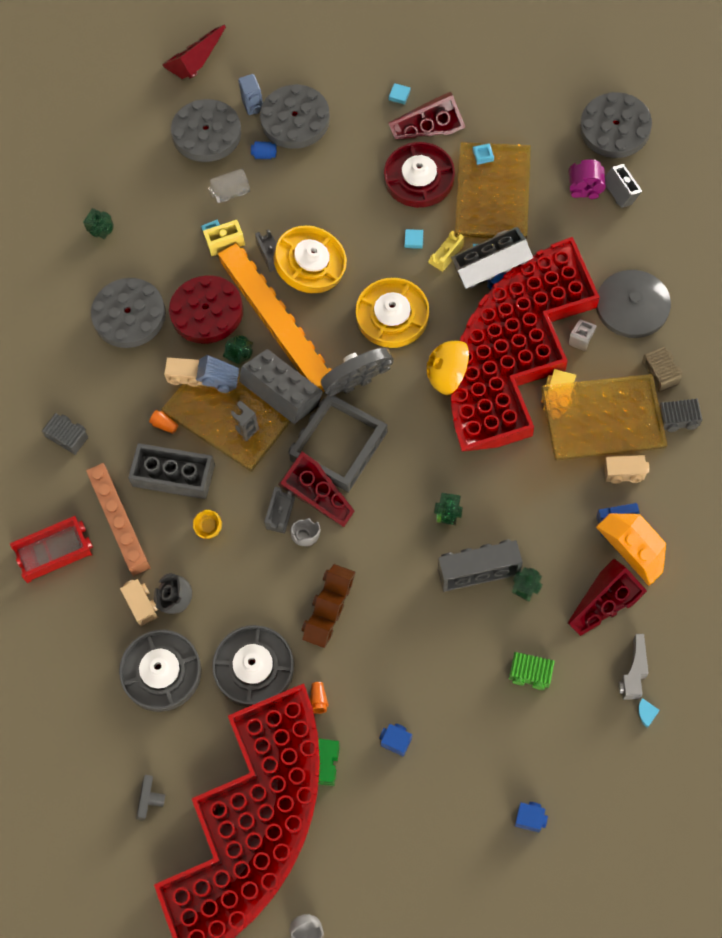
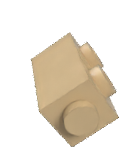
[164,358,203,386]
[604,455,649,484]
[120,579,159,627]

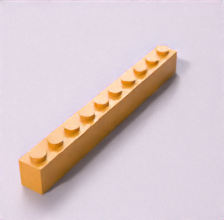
[218,243,332,393]

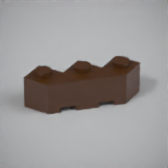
[301,564,356,648]

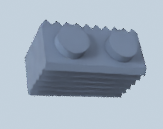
[238,74,263,115]
[196,355,239,393]

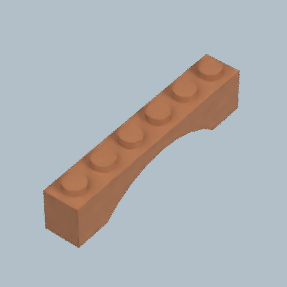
[86,463,151,576]

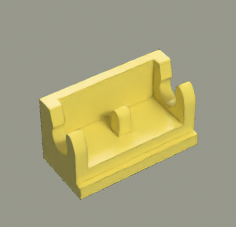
[428,230,464,272]

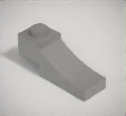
[618,634,649,700]

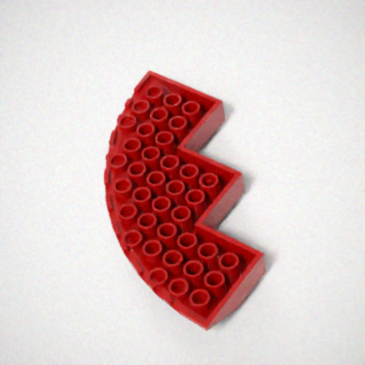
[451,237,600,452]
[154,683,320,938]

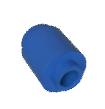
[251,141,277,159]

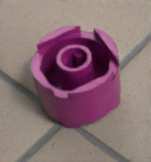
[568,159,606,199]

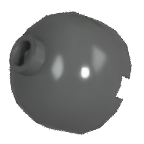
[154,573,192,614]

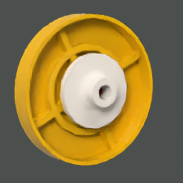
[273,226,347,293]
[356,278,429,348]

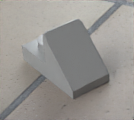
[569,319,597,351]

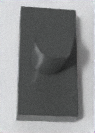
[136,775,165,821]

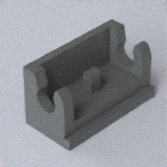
[255,230,277,272]
[231,401,259,441]
[264,487,295,534]

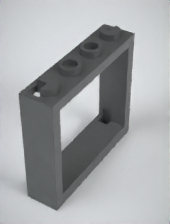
[288,394,388,493]

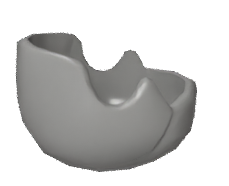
[290,518,321,547]
[289,914,324,938]

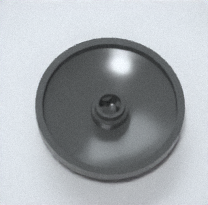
[596,270,671,338]

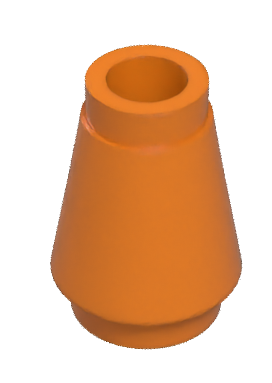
[149,410,179,434]
[310,682,329,714]

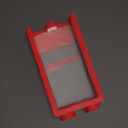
[10,516,93,583]

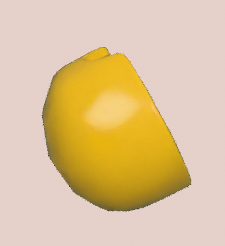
[193,510,222,539]

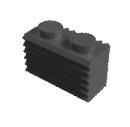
[605,164,642,208]
[658,398,702,432]
[42,413,88,455]

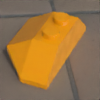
[596,513,666,586]

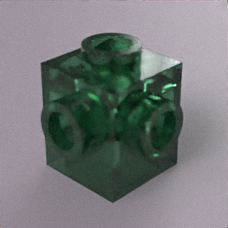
[83,208,114,239]
[223,335,253,364]
[434,493,463,525]
[512,567,543,602]

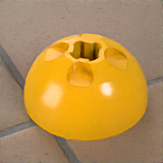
[426,341,469,396]

